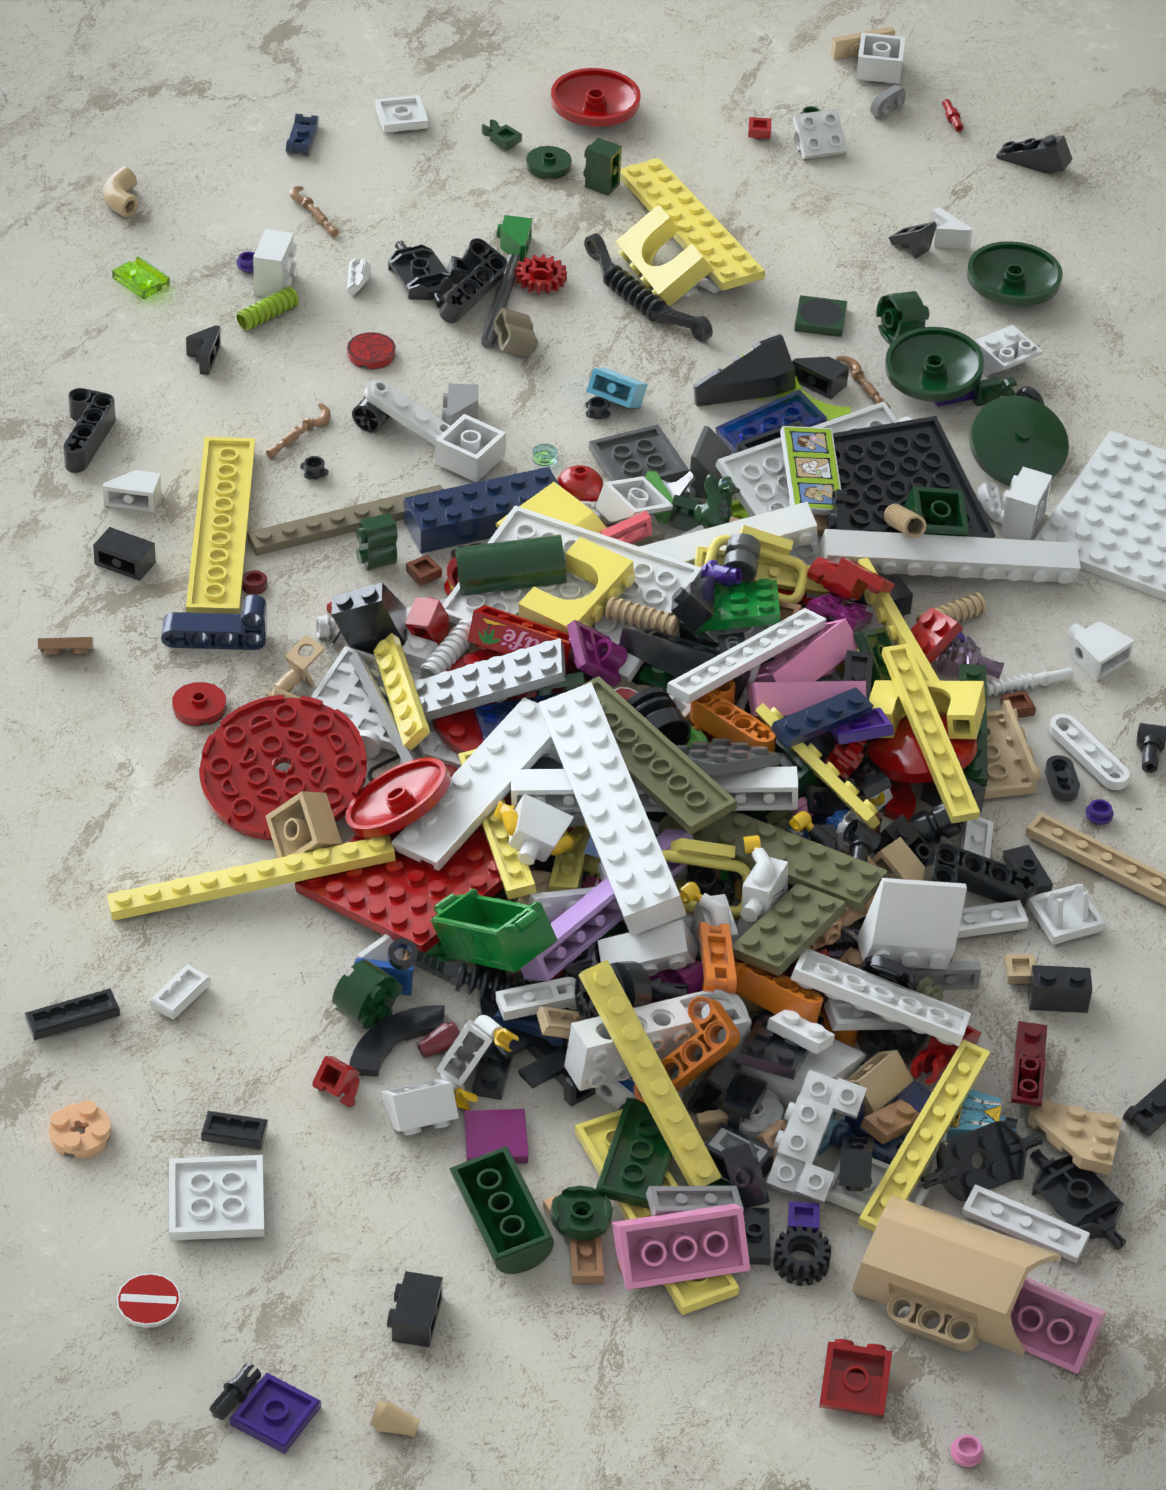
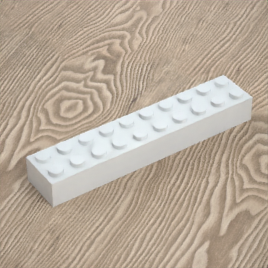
[539,683,686,936]

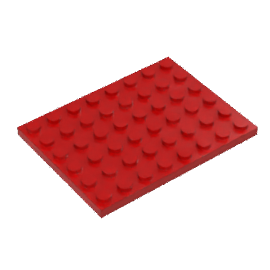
[295,764,574,953]

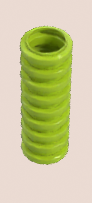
[236,286,299,331]

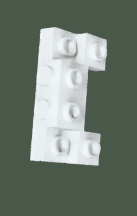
[766,1070,867,1204]

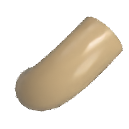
[103,166,138,218]

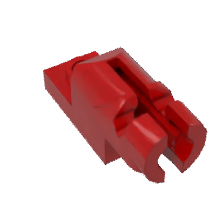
[807,557,895,600]
[910,1025,982,1085]

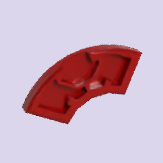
[884,779,916,823]

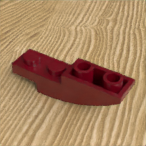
[1011,1021,1048,1107]

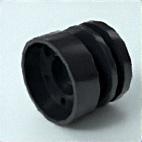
[627,687,691,745]
[574,961,652,1020]

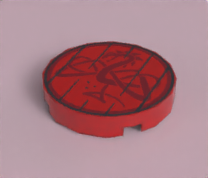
[347,332,396,369]

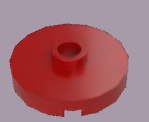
[172,682,226,726]

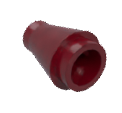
[416,1021,460,1059]

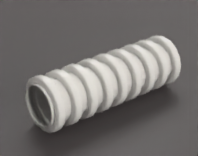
[420,620,473,678]

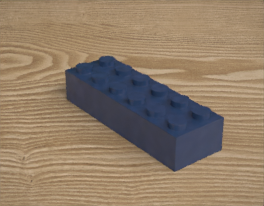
[404,467,560,554]

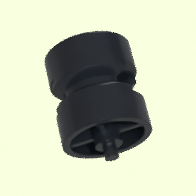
[352,396,390,433]
[911,802,962,847]

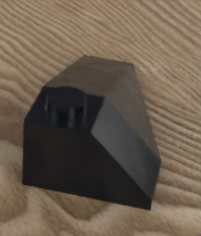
[693,334,796,406]

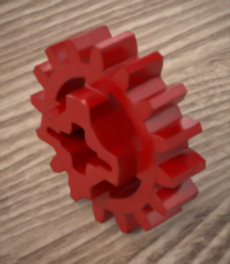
[515,254,567,295]
[819,740,867,784]

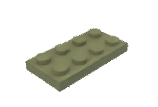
[732,883,846,976]

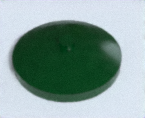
[967,241,1063,306]
[885,327,984,402]
[969,396,1069,486]

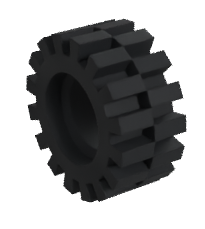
[773,1225,831,1286]

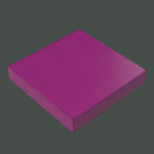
[464,1109,529,1163]

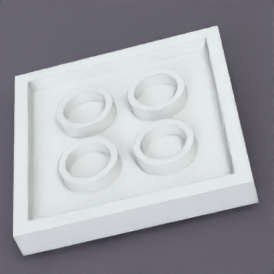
[169,1155,265,1241]

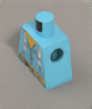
[946,1089,1018,1140]

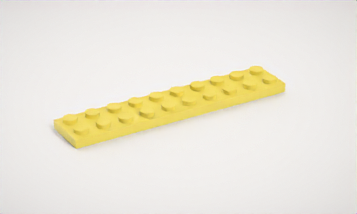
[620,158,765,291]
[186,437,255,614]

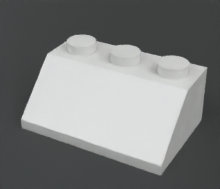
[598,919,698,977]

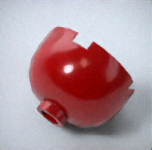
[557,465,604,502]

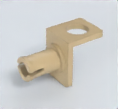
[274,635,324,692]

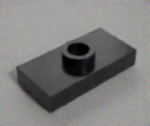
[1002,845,1053,895]
[201,1111,268,1150]
[722,1142,770,1208]
[743,1207,771,1265]

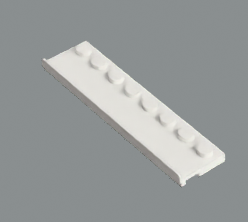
[392,698,553,871]

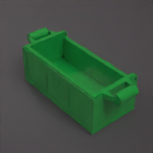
[430,889,558,973]

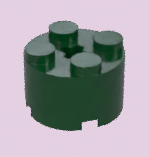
[876,291,930,342]
[332,960,403,1029]

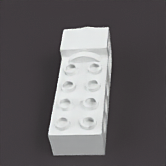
[564,990,751,1091]

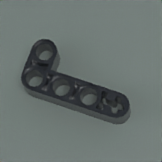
[439,238,508,323]
[63,388,116,473]
[923,843,1039,907]

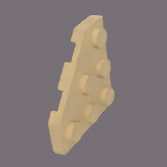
[1027,1099,1122,1175]

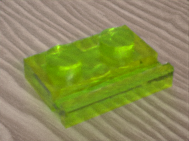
[112,256,170,300]

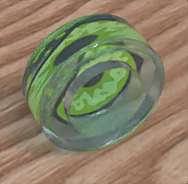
[532,444,558,467]

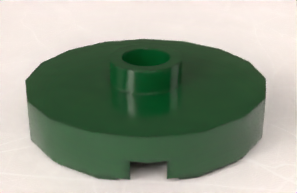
[526,146,572,179]
[550,1185,613,1241]

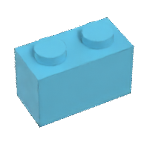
[586,368,648,408]

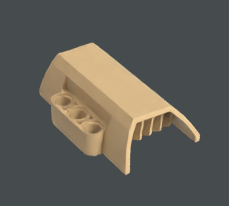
[852,1195,1062,1355]

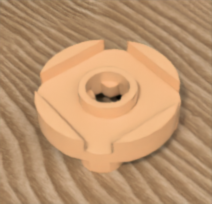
[49,1100,111,1159]

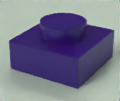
[787,1201,820,1234]

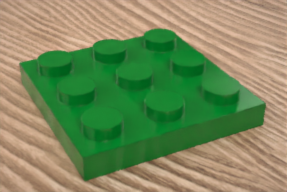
[700,578,781,632]

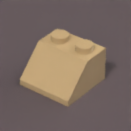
[265,791,342,858]

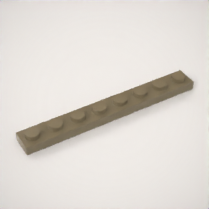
[247,485,443,556]

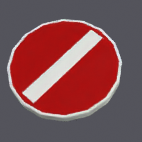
[116,1273,181,1328]

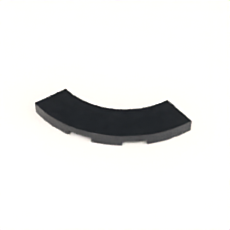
[349,1005,445,1077]

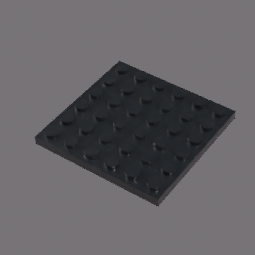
[833,416,996,538]

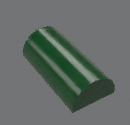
[455,534,567,596]
[449,1146,554,1274]

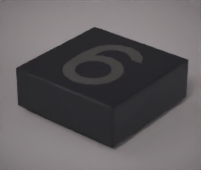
[717,632,745,651]

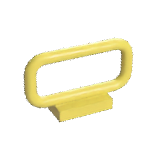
[705,525,809,604]
[661,838,751,918]

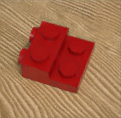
[819,1339,893,1418]

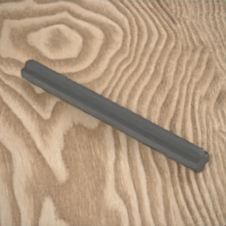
[481,254,520,347]

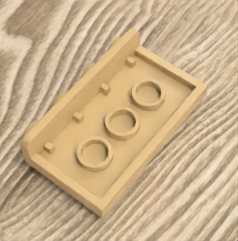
[984,700,1041,799]

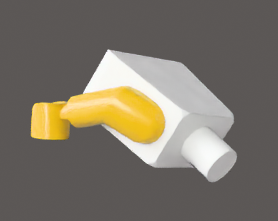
[494,793,580,865]

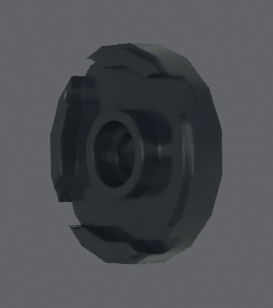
[861,956,919,991]

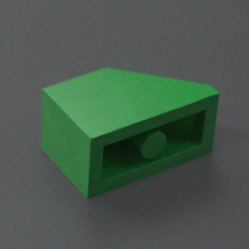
[497,215,532,262]

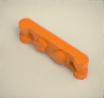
[698,922,737,994]

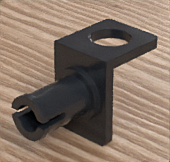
[805,778,868,816]

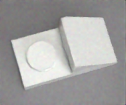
[931,207,972,249]

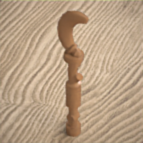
[289,186,339,237]
[836,356,890,409]
[266,403,331,459]

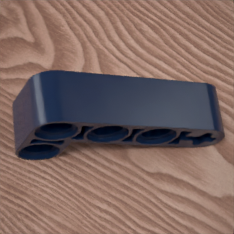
[161,595,267,650]

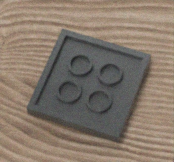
[589,424,689,483]
[676,738,779,776]

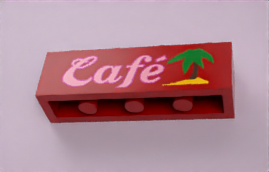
[468,605,576,674]

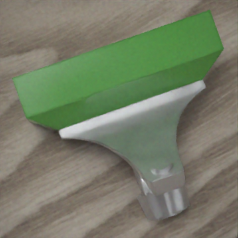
[645,471,696,523]

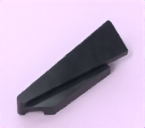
[619,627,752,705]

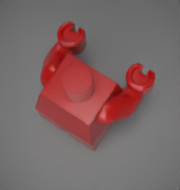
[312,1056,360,1107]

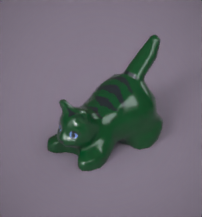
[694,474,740,528]

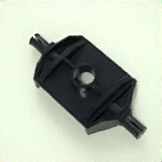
[388,240,453,308]
[856,984,934,1066]
[921,1120,1043,1201]
[1029,1149,1126,1250]

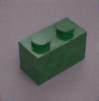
[583,138,622,196]

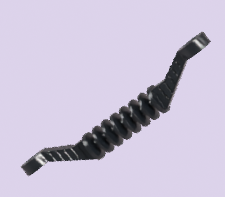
[584,233,713,342]
[387,938,569,1009]

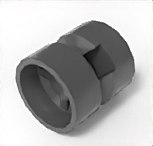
[723,533,761,583]

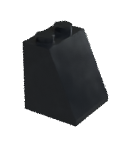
[331,583,406,654]

